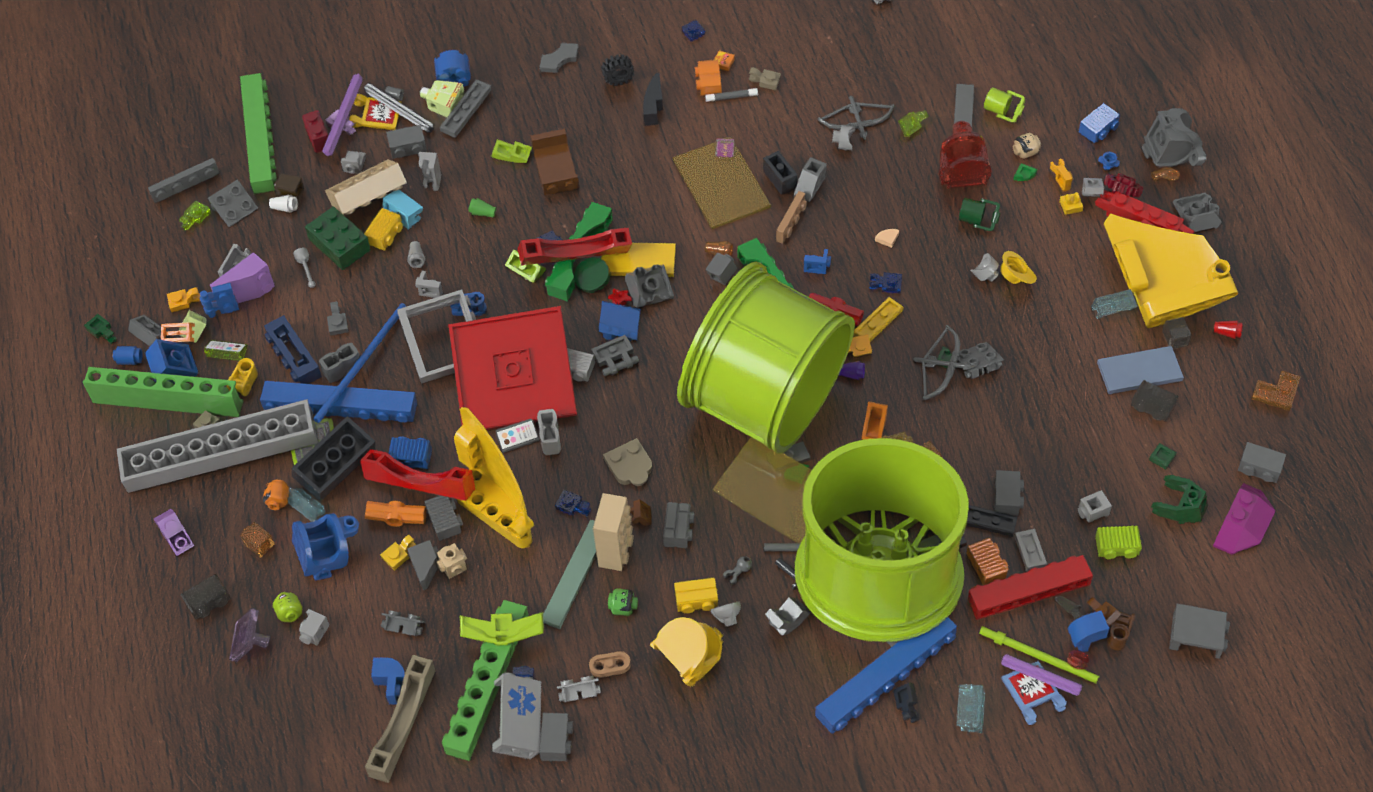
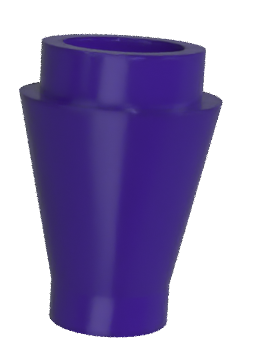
[838,361,865,380]

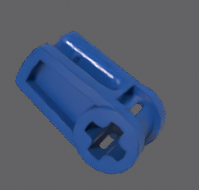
[450,292,487,316]

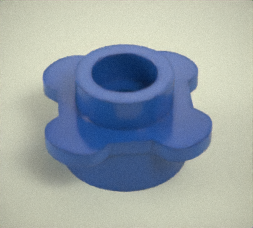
[1098,152,1120,170]

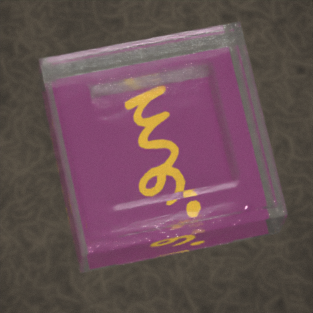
[716,139,735,157]

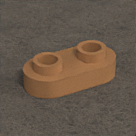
[589,652,631,677]

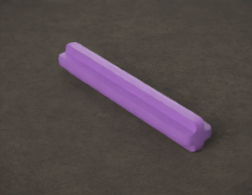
[1001,655,1082,695]

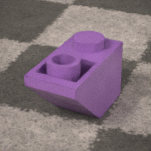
[154,509,194,556]

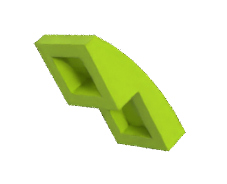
[491,139,532,163]

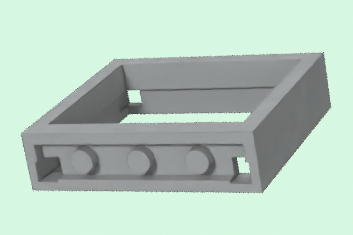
[397,290,476,384]

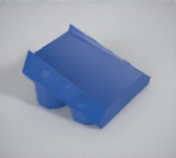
[599,301,641,341]

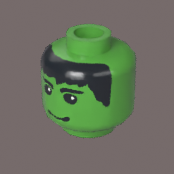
[608,588,638,616]

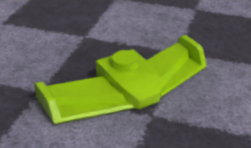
[460,612,544,645]

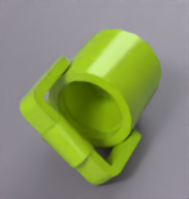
[984,87,1025,123]

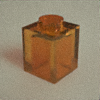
[240,522,275,558]

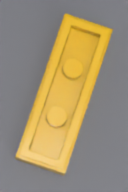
[853,297,903,342]

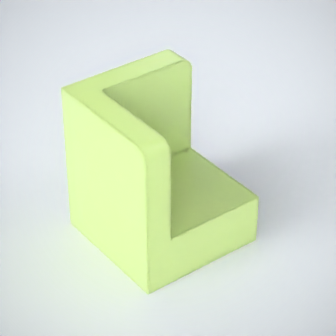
[179,310,206,342]

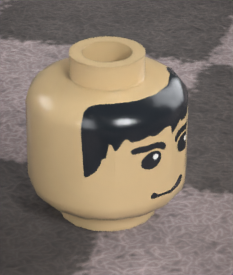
[1013,133,1041,159]

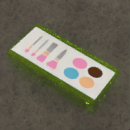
[204,340,248,361]

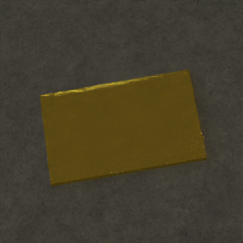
[673,137,771,229]
[712,437,812,543]

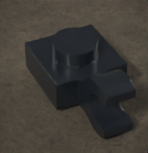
[893,682,919,723]

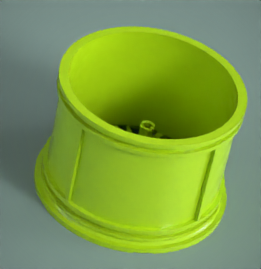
[677,262,855,454]
[795,438,969,642]

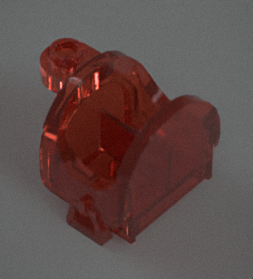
[938,121,992,189]

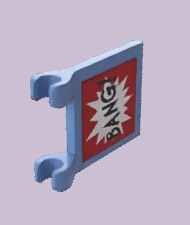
[1001,661,1066,725]

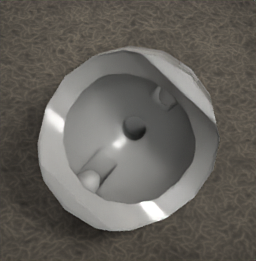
[832,125,855,151]
[970,253,999,282]

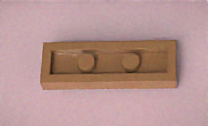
[776,191,807,244]

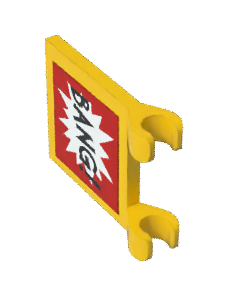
[349,94,402,130]

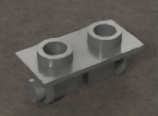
[381,610,426,636]

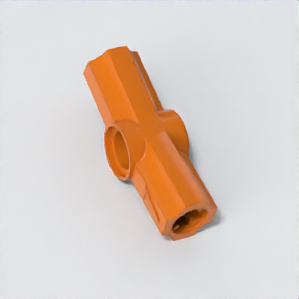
[365,501,426,527]

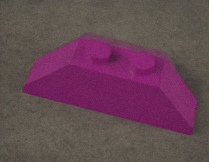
[1213,483,1275,555]

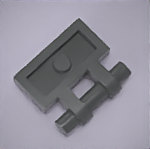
[591,335,639,377]

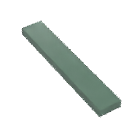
[543,520,597,629]

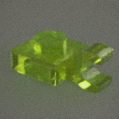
[898,110,928,136]
[179,200,211,230]

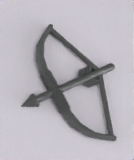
[818,96,894,140]
[913,325,974,400]

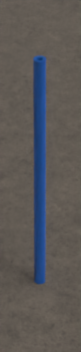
[313,303,407,423]

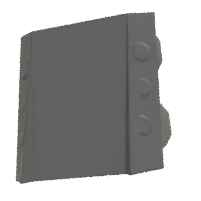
[1173,193,1222,232]
[625,264,674,308]

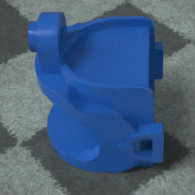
[292,513,359,581]

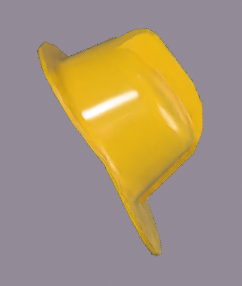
[1000,251,1037,284]

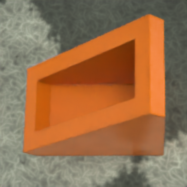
[861,401,888,440]

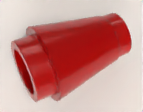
[1214,320,1243,339]

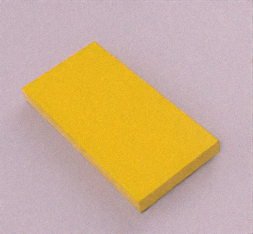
[601,243,676,277]

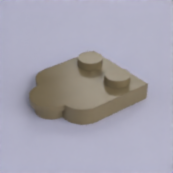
[603,438,652,486]

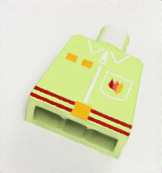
[420,80,465,117]

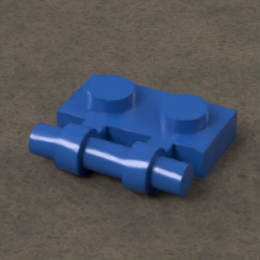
[200,283,240,318]

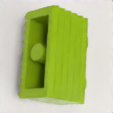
[1095,525,1142,559]

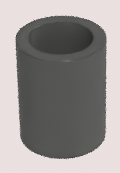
[385,86,404,101]

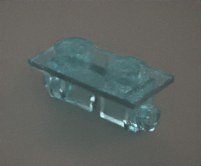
[288,487,326,522]

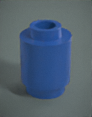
[113,346,143,365]

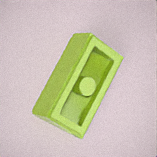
[505,249,547,283]

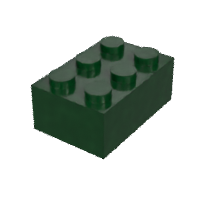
[305,206,371,271]

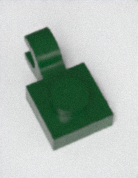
[84,314,117,344]

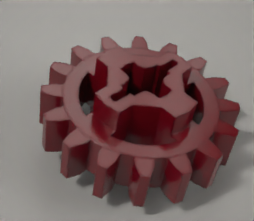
[1103,173,1144,198]

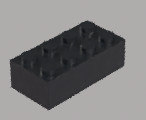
[291,416,375,502]

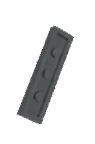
[440,79,492,138]
[148,158,220,203]

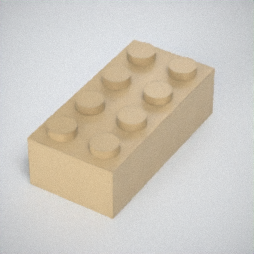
[325,159,407,215]
[593,493,634,571]

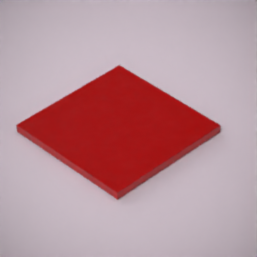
[448,306,577,430]

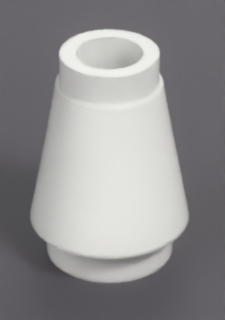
[269,195,298,213]

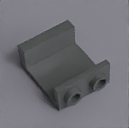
[1169,604,1230,659]

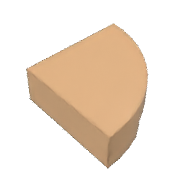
[875,229,899,247]

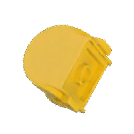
[650,618,723,686]

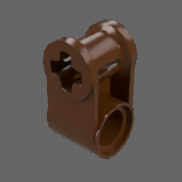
[1107,608,1135,650]

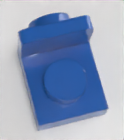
[804,249,831,274]

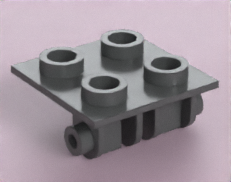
[207,179,258,227]
[958,342,1004,379]

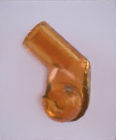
[1151,167,1180,181]

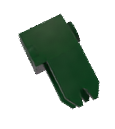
[1151,475,1208,524]

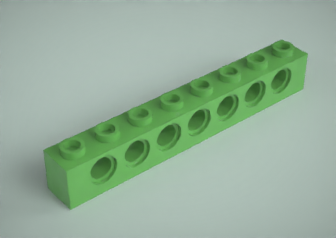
[442,600,529,761]

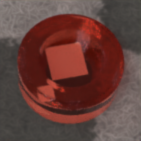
[1067,650,1089,670]

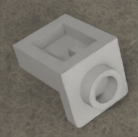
[341,151,366,174]
[1082,178,1104,196]
[416,271,443,298]

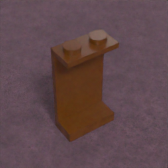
[530,128,579,195]

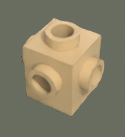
[436,543,467,579]

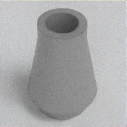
[407,241,426,268]

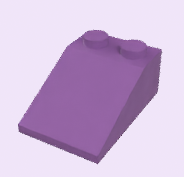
[210,252,275,303]

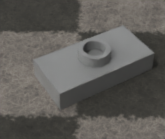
[1015,529,1047,571]

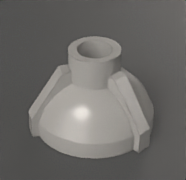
[711,601,741,627]

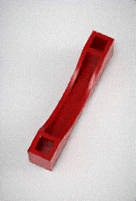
[517,228,632,266]
[360,449,476,501]

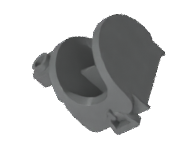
[1142,108,1206,167]

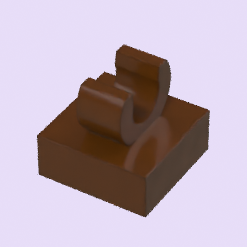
[630,499,652,526]

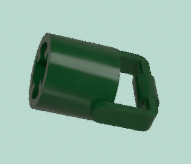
[959,198,1001,231]

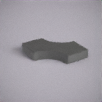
[540,43,579,73]

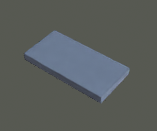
[1097,346,1184,394]

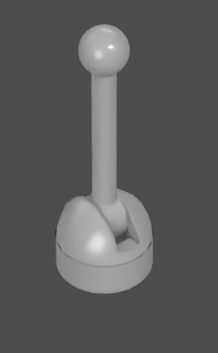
[293,248,316,288]

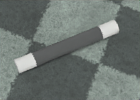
[705,88,758,102]

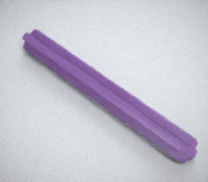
[323,74,363,156]

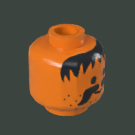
[263,480,291,510]

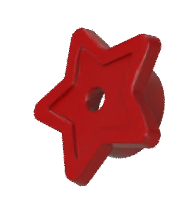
[608,289,632,305]

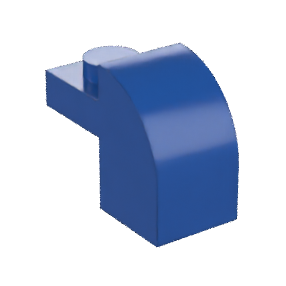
[1067,611,1109,653]
[371,658,405,704]

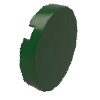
[574,257,611,293]

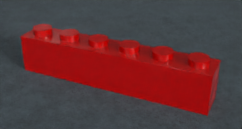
[968,555,1093,620]

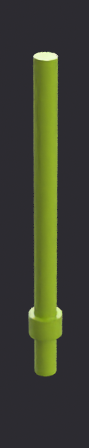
[979,626,1099,683]

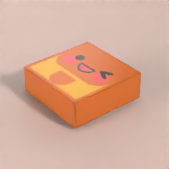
[714,51,735,71]

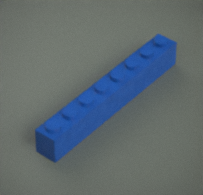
[260,381,417,422]
[815,617,957,734]

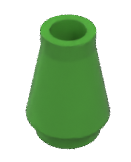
[469,198,497,218]

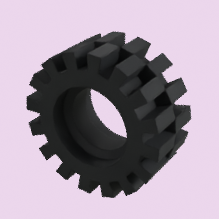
[601,54,634,86]

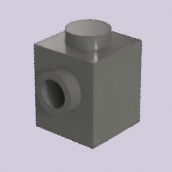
[705,252,737,285]

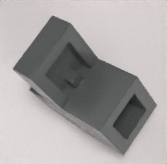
[765,597,811,636]

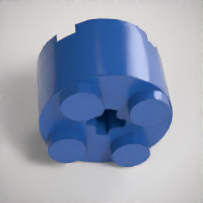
[434,50,471,87]

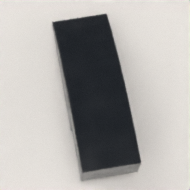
[643,73,663,126]

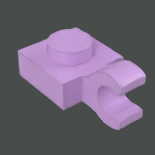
[325,110,356,135]

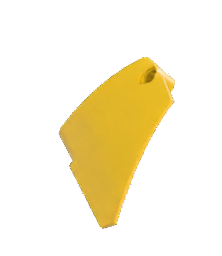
[1104,214,1238,328]
[454,407,534,548]

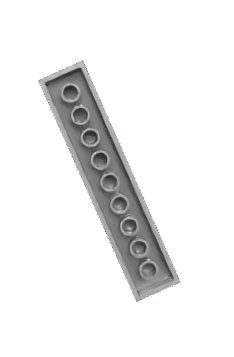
[117,399,319,493]

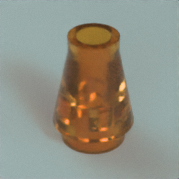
[705,241,733,256]

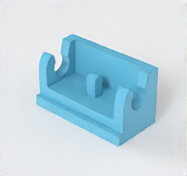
[383,190,423,229]

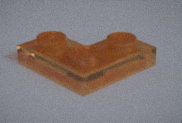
[1252,371,1301,411]

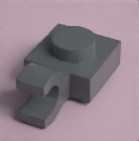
[327,301,349,336]

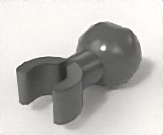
[723,556,752,585]

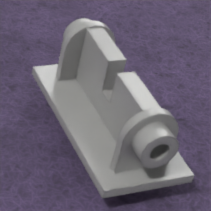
[557,676,601,703]

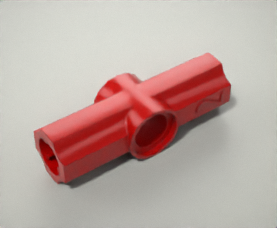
[809,292,864,327]

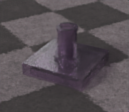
[229,609,270,662]

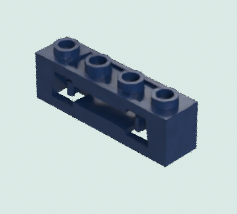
[264,315,322,384]

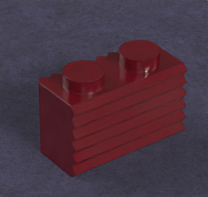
[302,110,329,153]

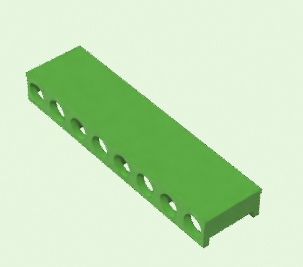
[83,367,244,417]

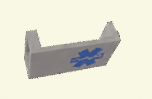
[492,673,541,759]

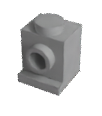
[1078,490,1112,522]
[299,609,330,645]

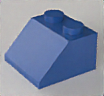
[145,339,198,384]

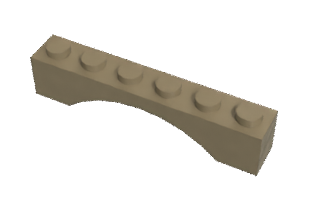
[365,655,435,783]

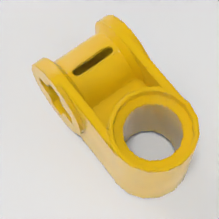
[226,358,258,396]

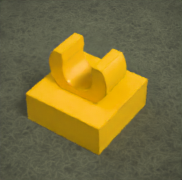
[1060,192,1083,215]

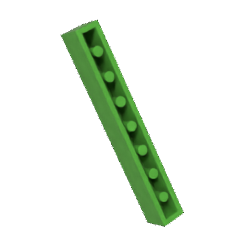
[240,73,277,194]

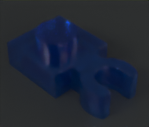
[869,272,902,293]

